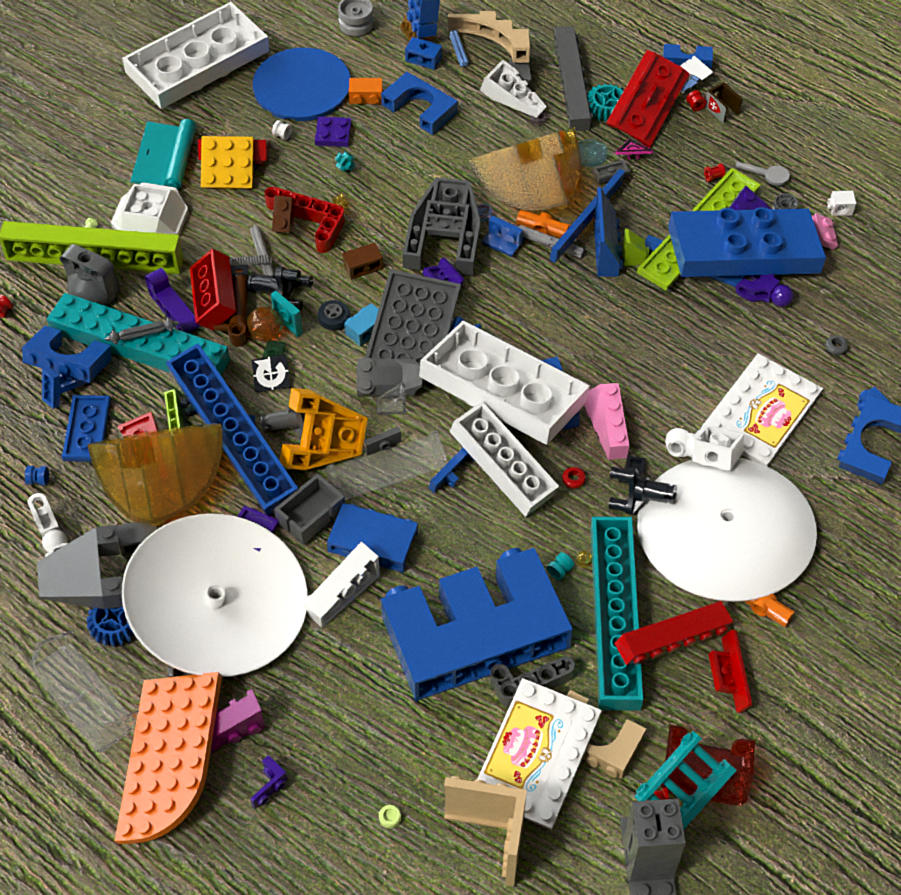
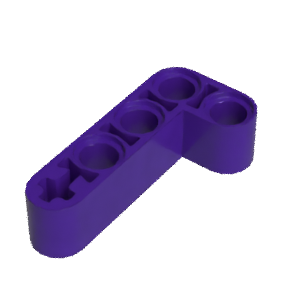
[145,268,200,334]

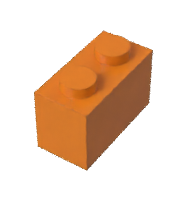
[349,78,383,104]

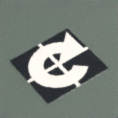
[251,354,290,393]

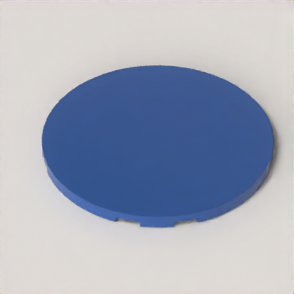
[253,48,350,121]

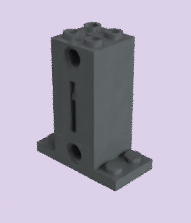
[620,799,685,895]

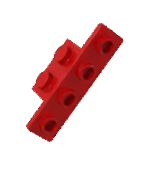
[708,630,752,713]

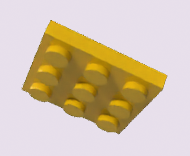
[201,136,254,189]

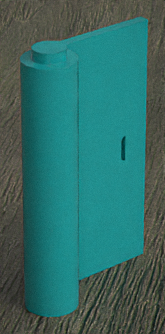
[130,119,197,189]

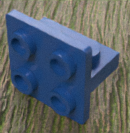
[482,216,526,257]

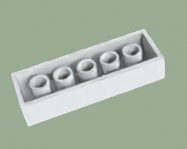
[450,401,559,517]

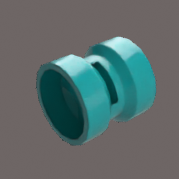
[546,552,575,580]

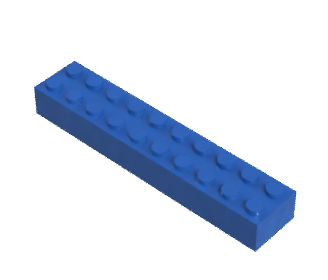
[166,343,298,516]

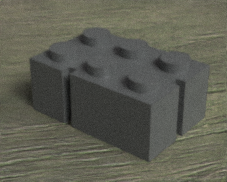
[274,473,346,545]

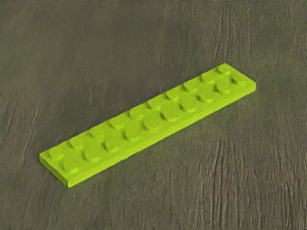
[637,168,761,291]

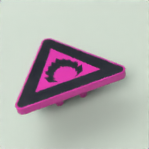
[616,139,653,159]

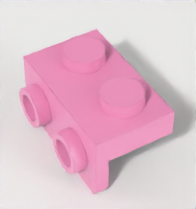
[812,213,838,250]

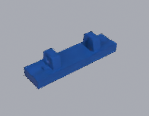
[428,447,476,493]

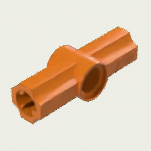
[516,210,570,238]
[744,594,795,627]

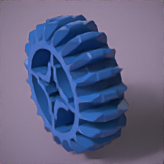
[86,607,136,647]

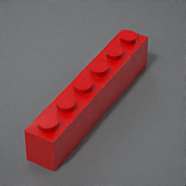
[615,601,733,665]

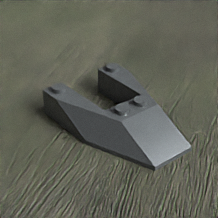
[402,177,480,276]

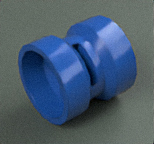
[25,465,49,486]

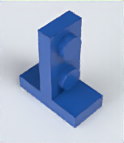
[42,367,88,409]

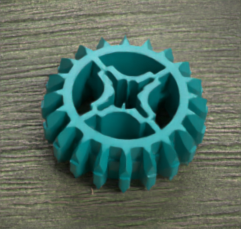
[587,83,624,122]

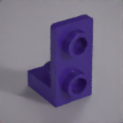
[250,755,288,809]

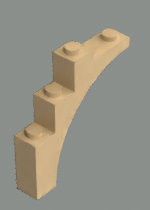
[448,11,530,63]

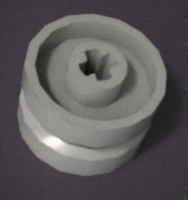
[338,0,374,36]

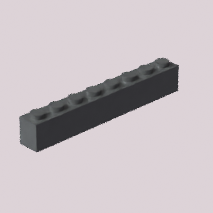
[554,26,593,131]

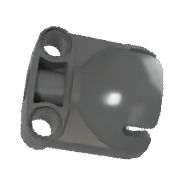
[60,244,120,307]

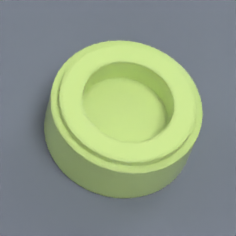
[379,805,401,829]

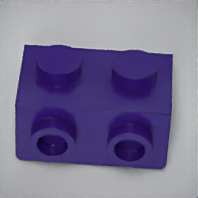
[422,258,464,286]

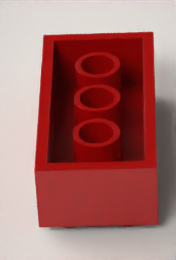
[190,248,236,331]

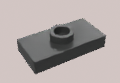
[592,160,631,184]
[364,427,401,456]

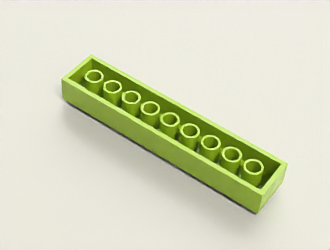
[0,221,184,274]

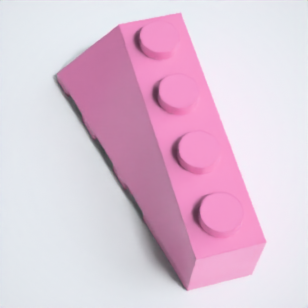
[584,383,629,460]

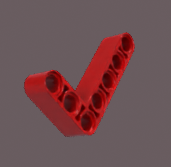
[264,187,345,253]

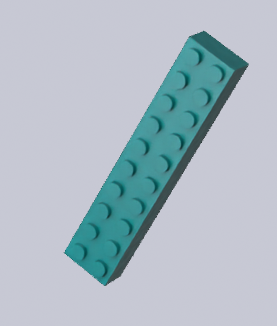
[46,293,230,375]
[590,517,643,711]

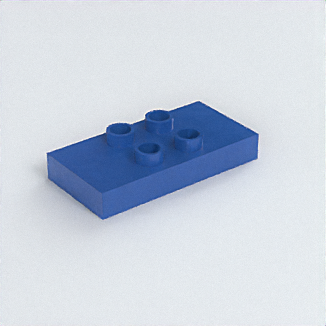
[668,207,826,277]

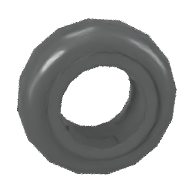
[825,335,848,355]

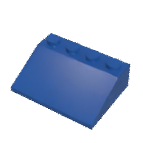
[594,187,623,277]

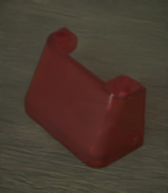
[661,724,755,806]

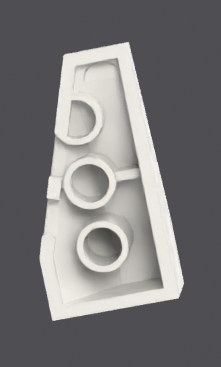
[480,60,546,118]

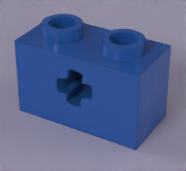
[405,37,442,70]

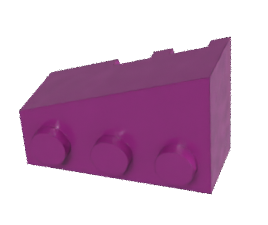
[211,689,265,751]

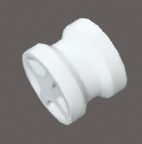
[272,120,292,140]

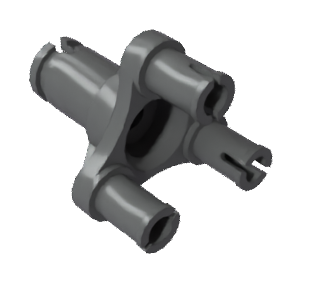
[261,406,305,437]

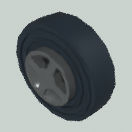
[318,300,350,330]

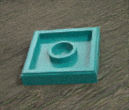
[271,291,303,337]

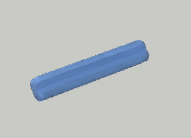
[450,30,469,67]

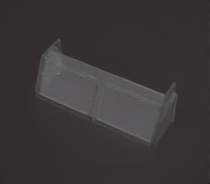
[325,430,447,500]
[30,630,139,753]

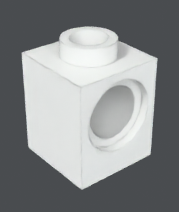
[827,191,856,216]

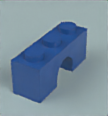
[662,44,713,70]

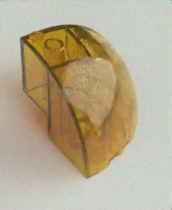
[469,127,582,211]
[87,424,222,526]

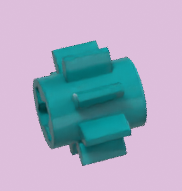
[335,151,356,172]

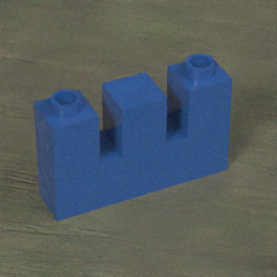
[381,548,573,701]

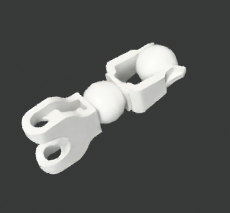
[28,493,68,557]

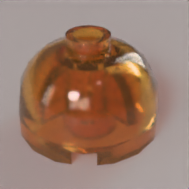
[247,307,284,342]

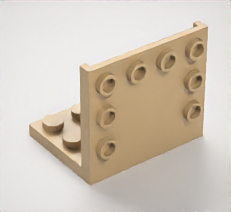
[444,776,527,887]

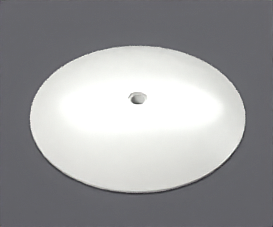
[637,458,817,602]
[122,514,308,677]

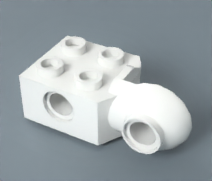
[665,425,745,471]

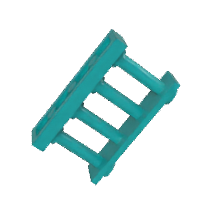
[634,731,737,830]

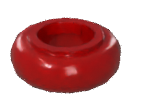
[562,467,586,489]

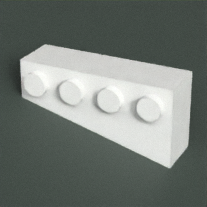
[304,542,380,627]

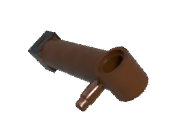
[214,265,249,347]

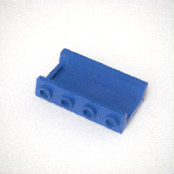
[327,503,418,573]

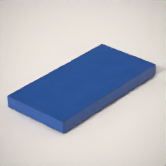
[62,395,111,462]

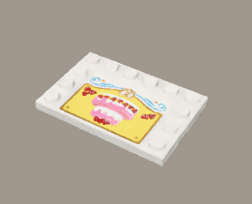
[702,354,823,467]
[477,678,602,831]

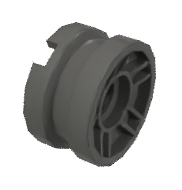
[772,193,799,209]

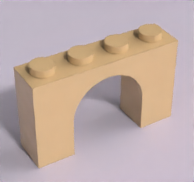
[567,690,646,779]

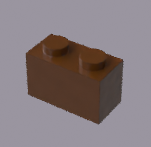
[272,196,295,234]
[342,243,384,280]

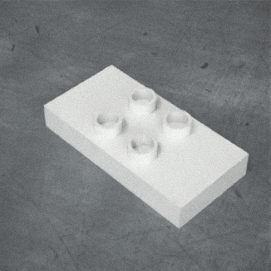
[122,2,270,109]
[419,321,590,445]

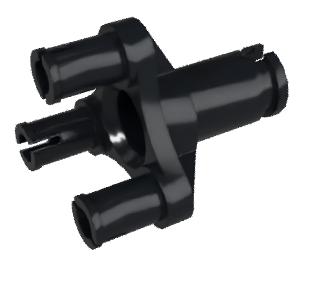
[247,266,313,311]
[609,466,677,515]

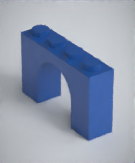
[381,72,458,135]
[22,326,111,383]
[837,394,901,485]

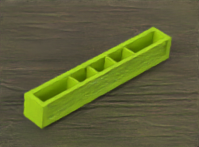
[164,389,189,465]

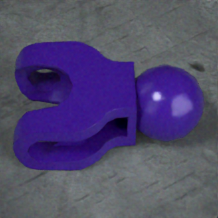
[735,274,794,307]

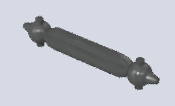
[105,317,179,345]

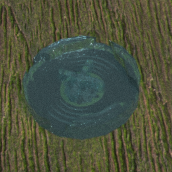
[574,139,607,167]

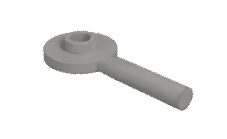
[735,161,790,186]

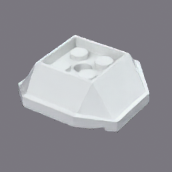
[111,183,189,236]

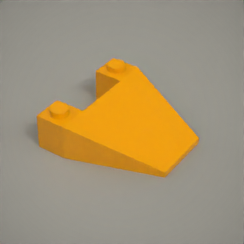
[280,388,368,470]

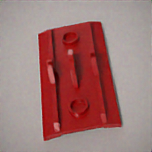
[606,50,690,148]

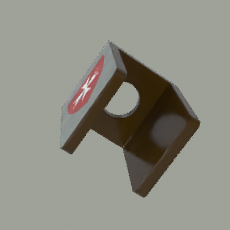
[705,82,743,123]

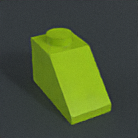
[622,229,649,266]

